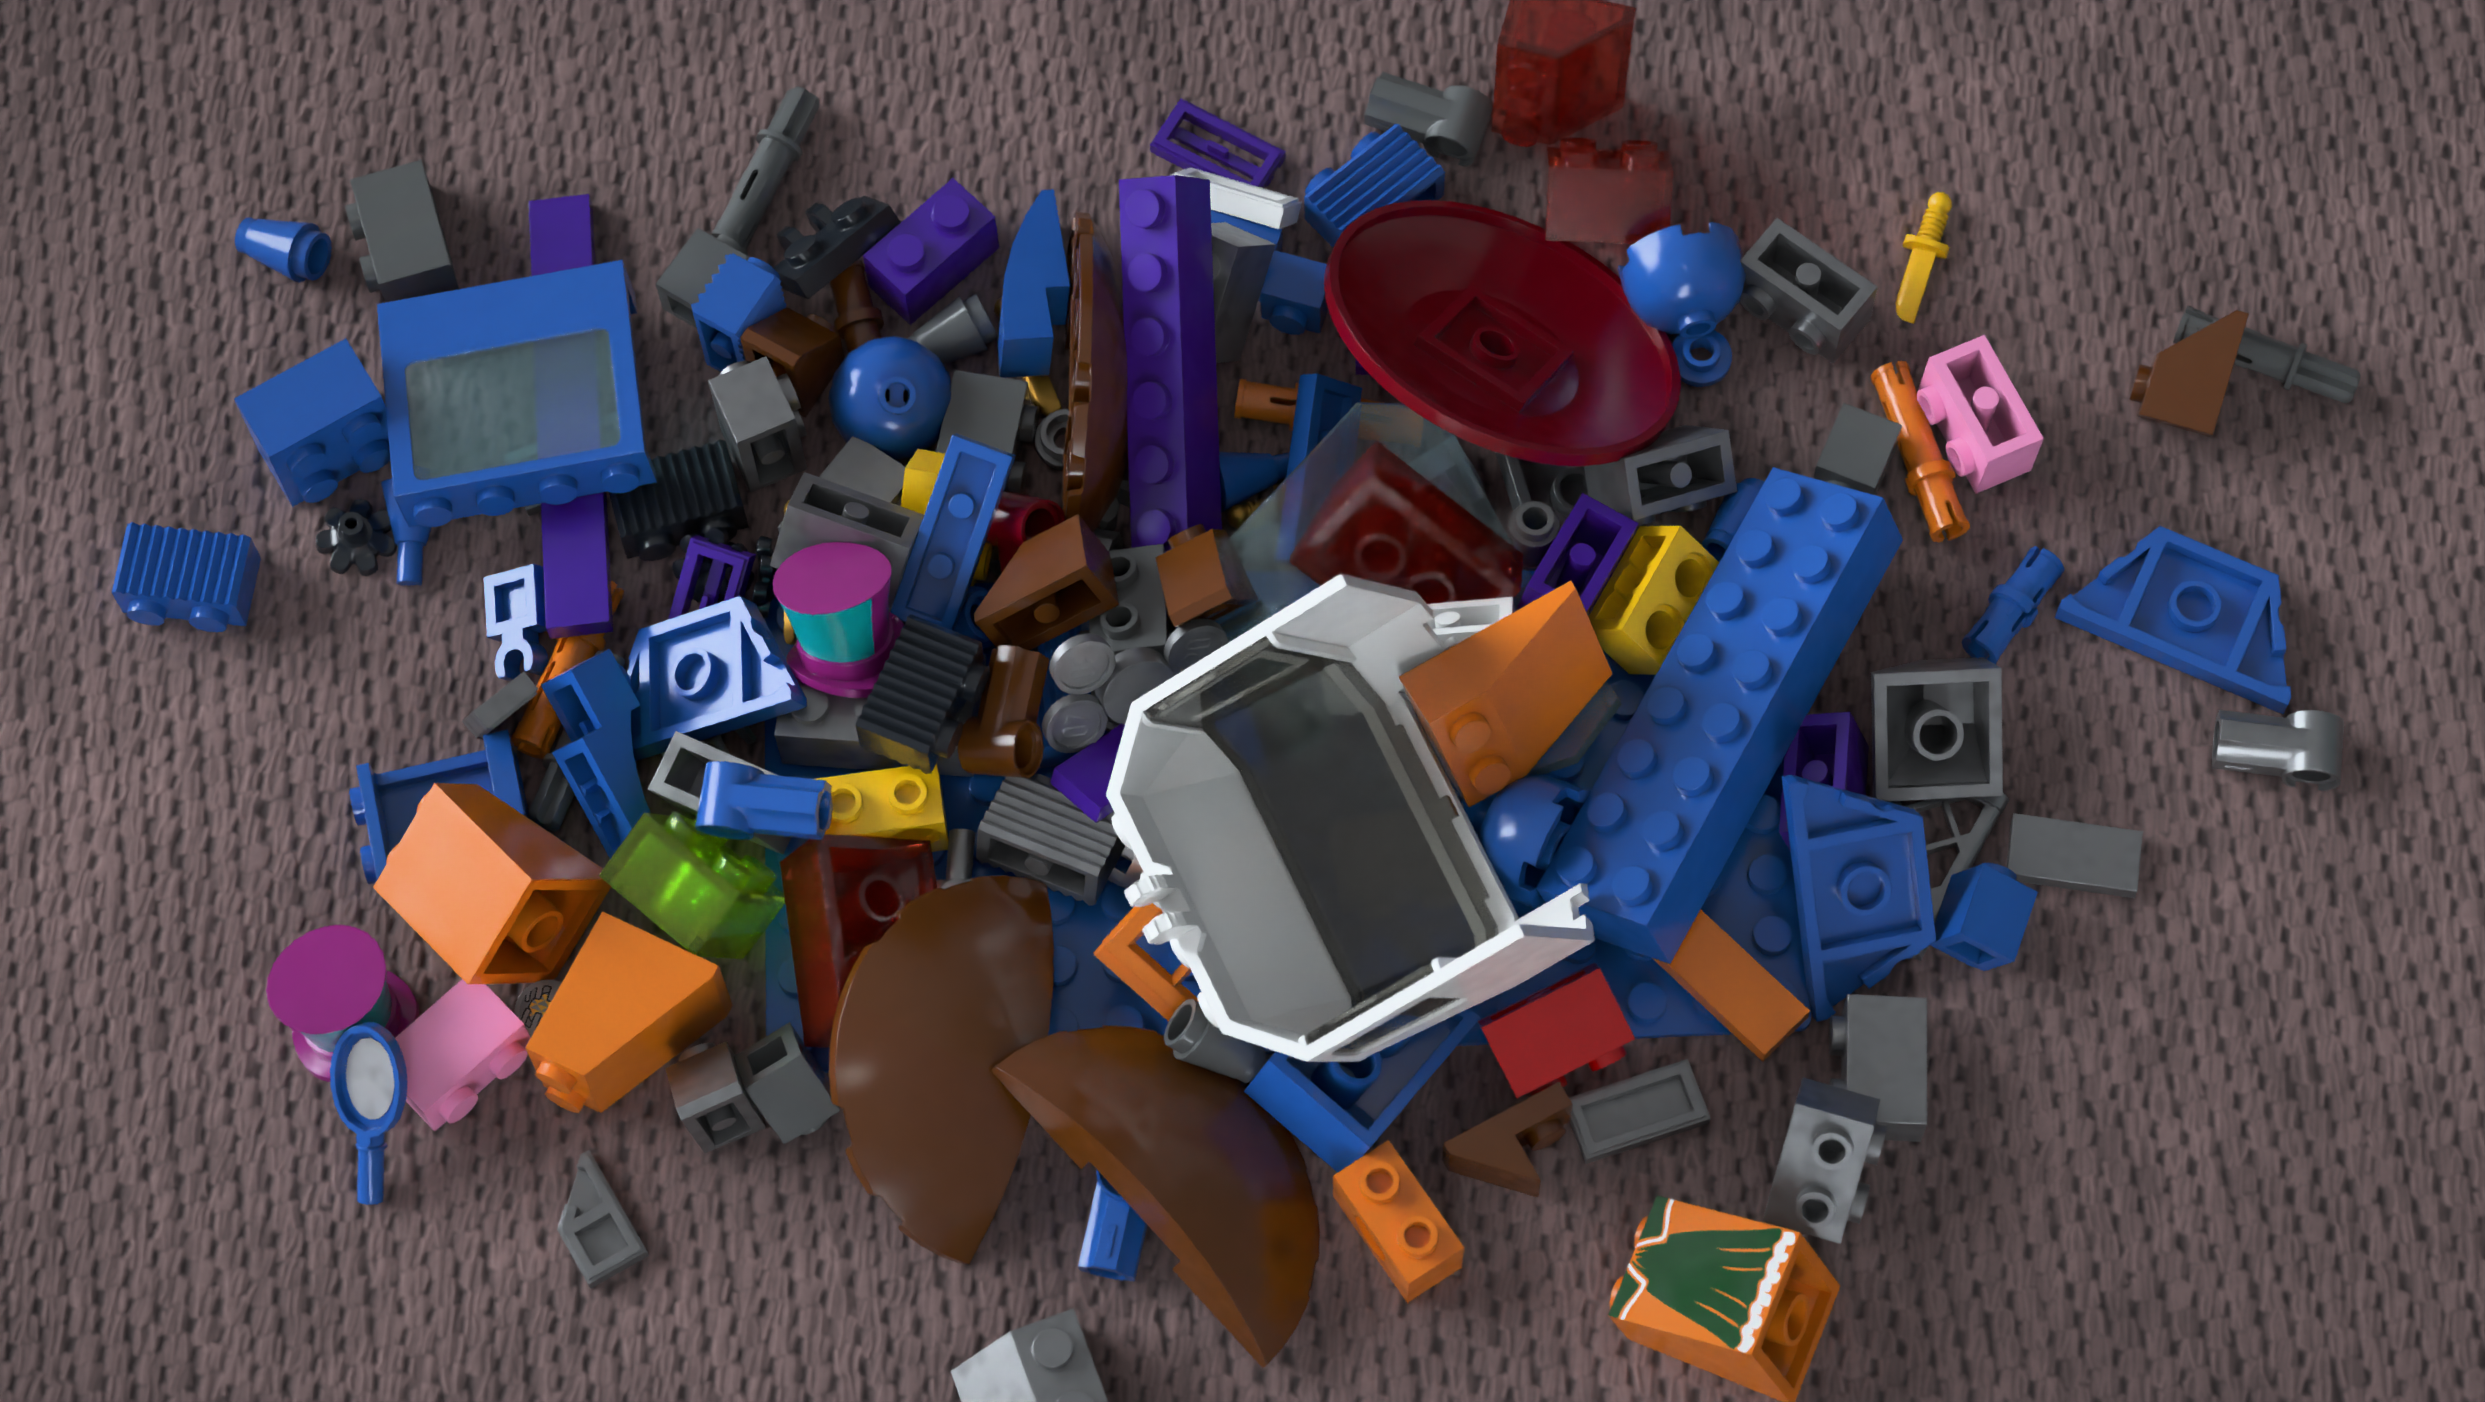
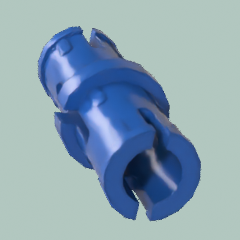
[1961,546,2065,664]

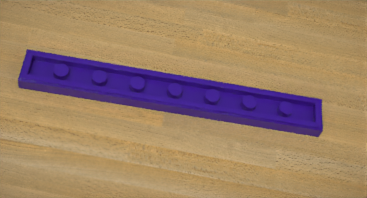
[528,194,613,639]

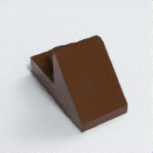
[1442,1082,1573,1197]

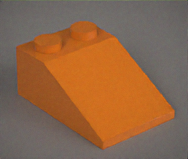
[1399,581,1613,807]

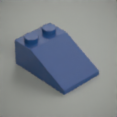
[1244,933,1480,1172]

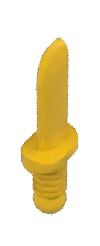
[1896,192,1952,324]

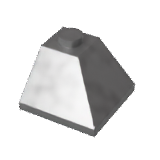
[1871,657,2003,801]

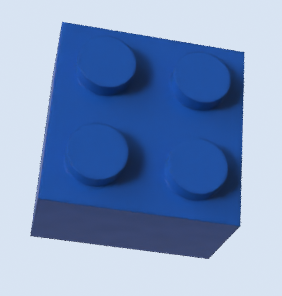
[234,338,390,507]

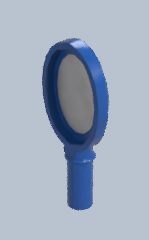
[330,1022,408,1205]

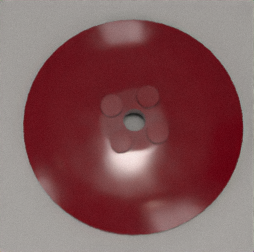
[1324,200,1681,466]

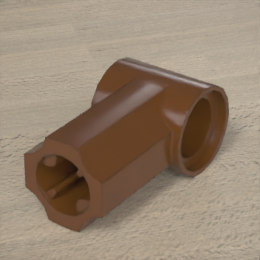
[957,645,1050,778]

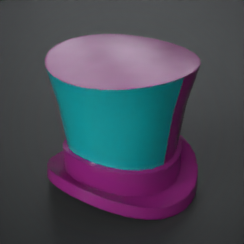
[773,542,905,698]
[266,925,419,1082]

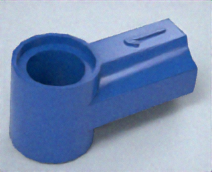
[695,761,833,840]
[1078,1169,1148,1282]

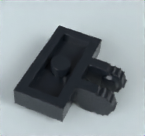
[774,195,901,299]

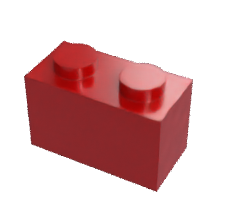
[1478,963,1635,1098]

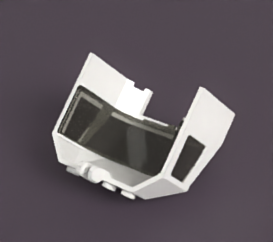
[1106,574,1595,1062]

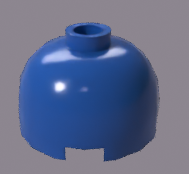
[1618,222,1746,338]
[828,336,951,460]
[1472,775,1590,909]

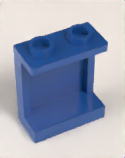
[349,730,529,885]

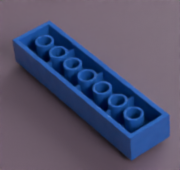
[1536,467,1903,964]

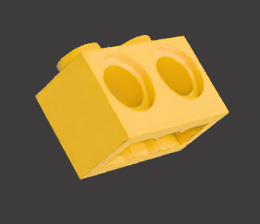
[1588,525,1719,675]
[814,763,949,867]

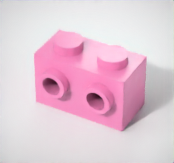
[1917,335,2044,494]
[395,979,531,1132]

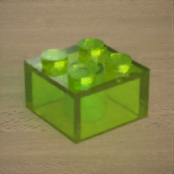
[598,812,789,959]

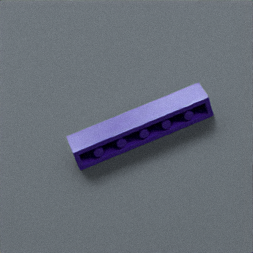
[1119,175,1222,552]

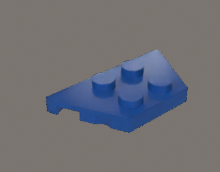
[2055,526,2291,714]
[627,596,807,761]
[1782,775,1936,1022]

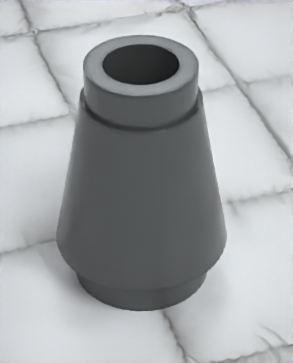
[906,294,998,365]
[1164,999,1266,1083]

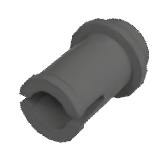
[1508,501,1560,571]

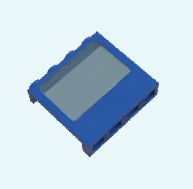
[377,260,657,527]

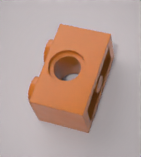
[1333,1140,1464,1303]

